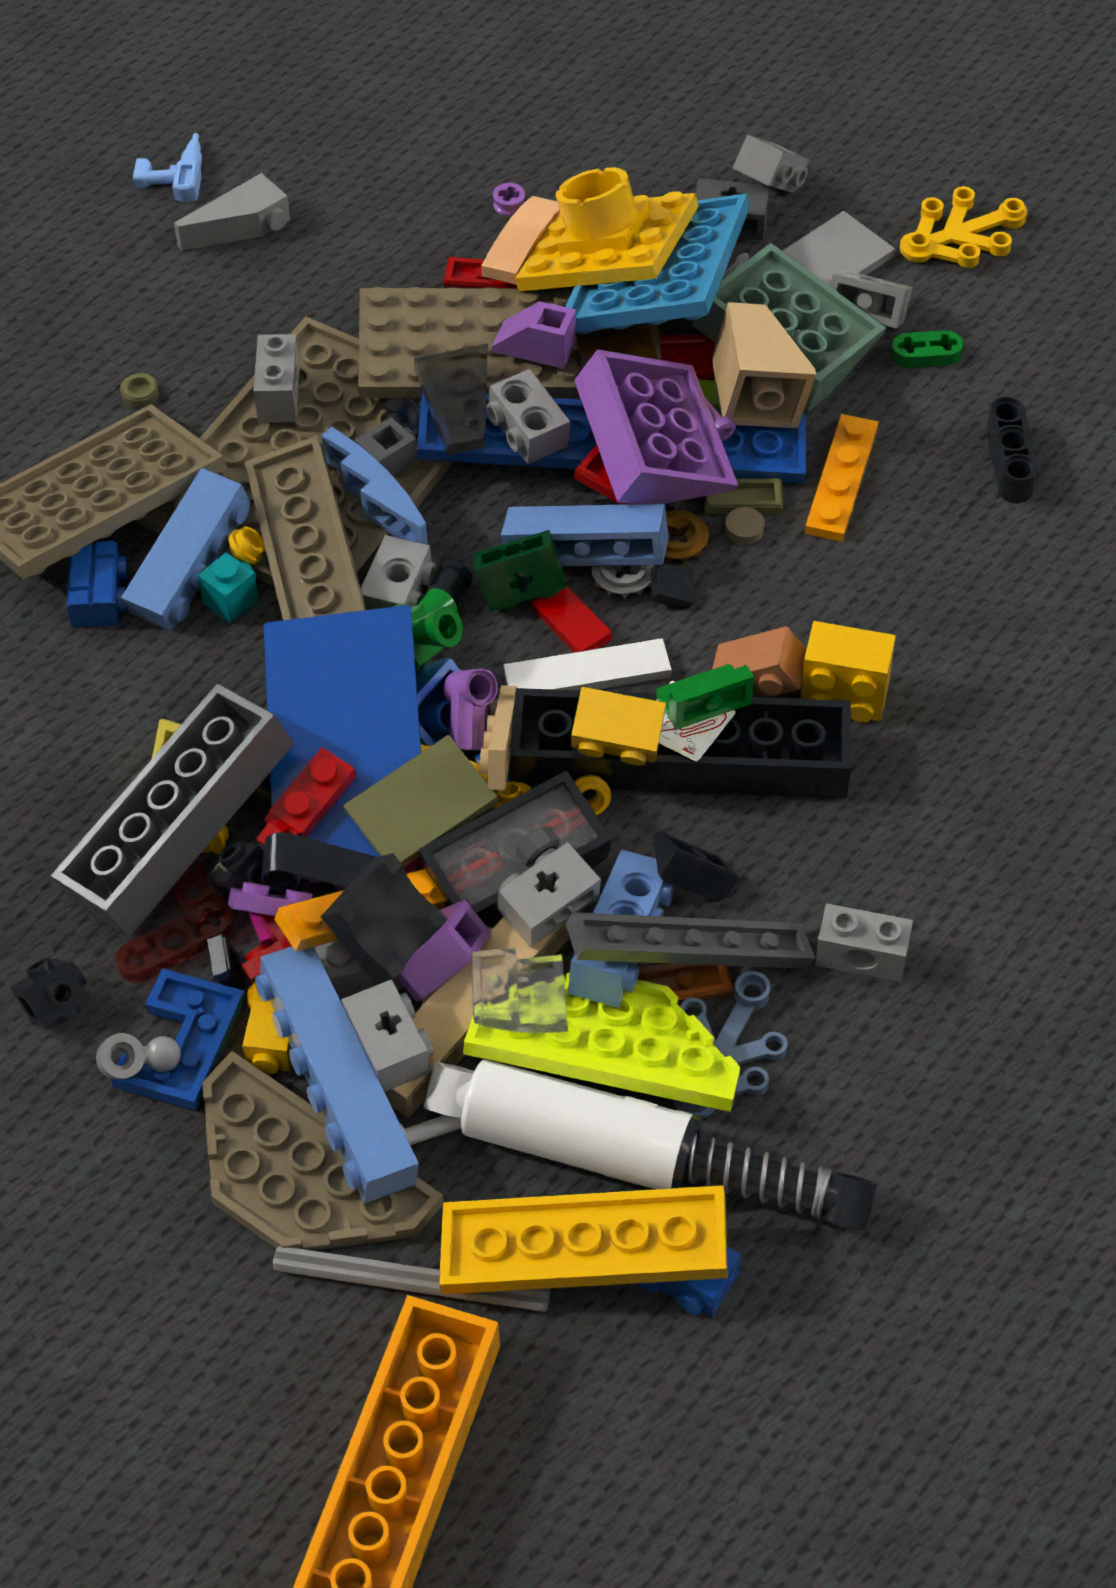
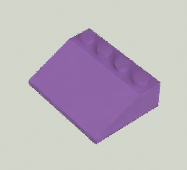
[574,349,738,504]

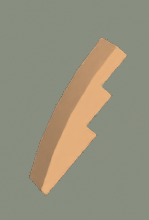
[481,196,560,285]

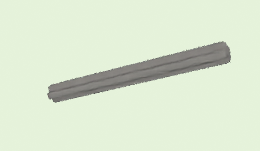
[273,1246,550,1312]

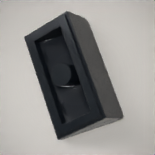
[653,831,739,902]

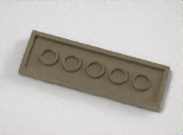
[244,435,366,620]

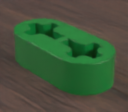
[891,330,963,368]

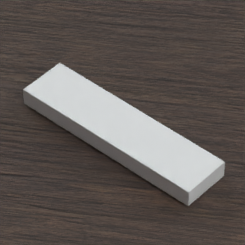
[503,638,671,691]

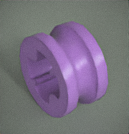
[493,183,525,216]

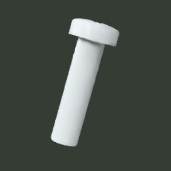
[400,1115,461,1146]

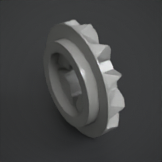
[592,565,653,599]

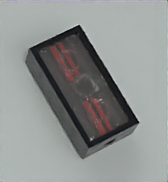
[417,770,612,924]

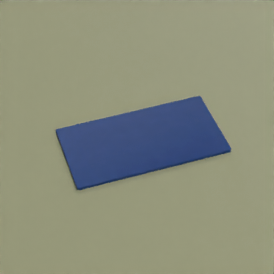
[264,605,421,857]

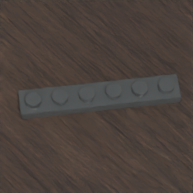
[565,912,815,969]

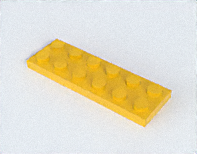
[439,1185,728,1294]

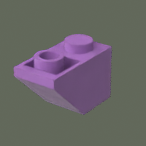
[492,301,576,369]
[397,900,492,1002]

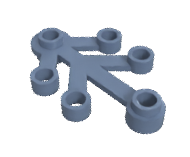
[673,971,788,1118]

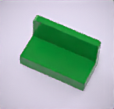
[656,664,754,730]

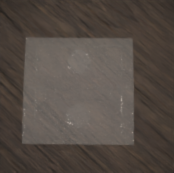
[471,947,568,1033]

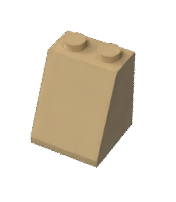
[712,302,816,428]

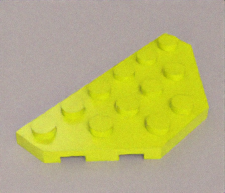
[463,973,741,1112]

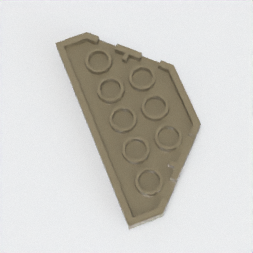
[202,1051,444,1251]

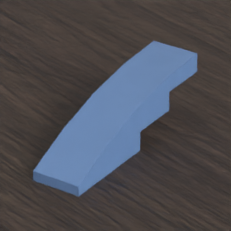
[321,426,428,545]

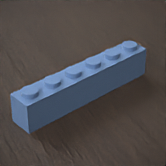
[255,946,419,1203]

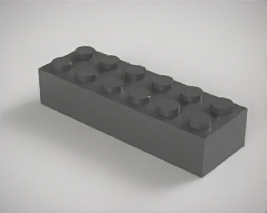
[51,684,294,937]

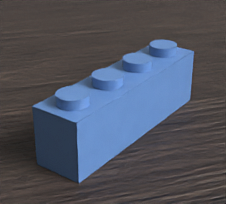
[121,468,251,631]
[501,504,669,566]

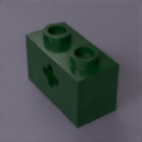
[474,530,566,612]

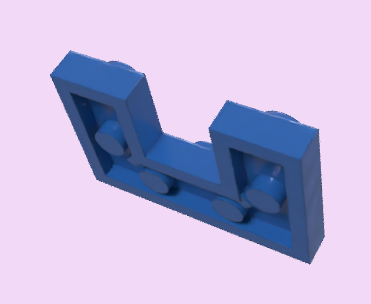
[111,968,246,1111]

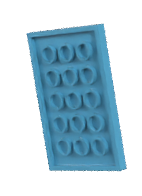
[565,193,750,335]

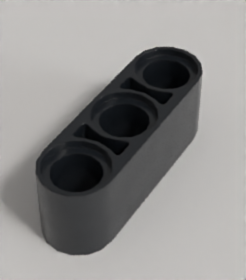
[986,396,1037,504]
[261,832,375,899]

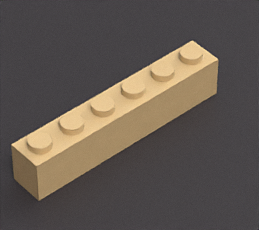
[385,916,570,1118]

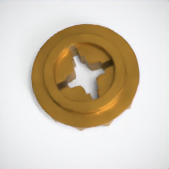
[665,510,709,564]

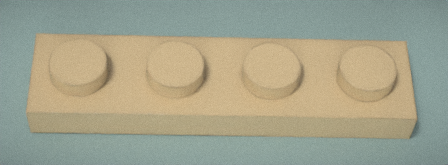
[480,685,517,790]

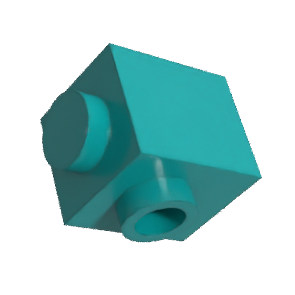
[198,552,259,624]

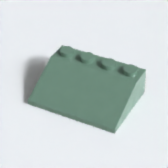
[692,243,886,412]

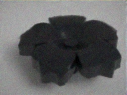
[384,397,421,439]

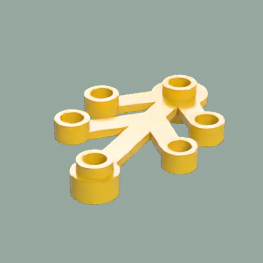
[900,186,1027,268]

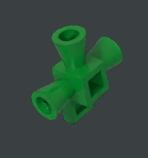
[393,588,463,668]

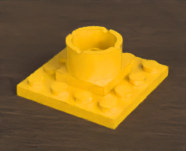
[515,168,699,291]

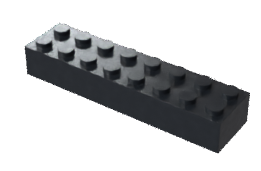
[510,688,851,798]

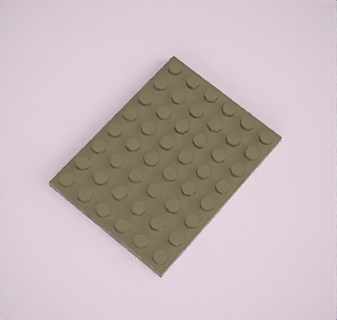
[136,316,455,587]

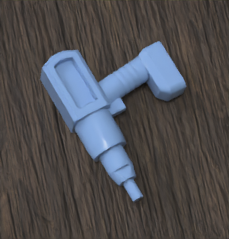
[133,133,202,202]

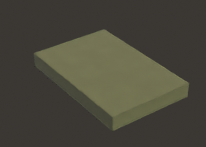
[343,735,499,868]

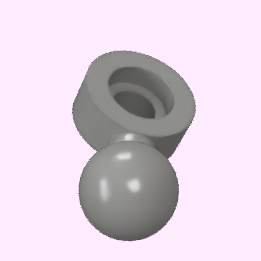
[96,1033,181,1080]

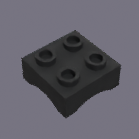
[320,853,448,983]

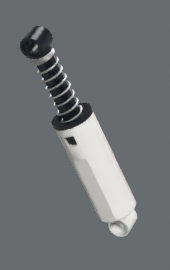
[423,1060,878,1230]

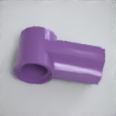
[444,668,498,752]

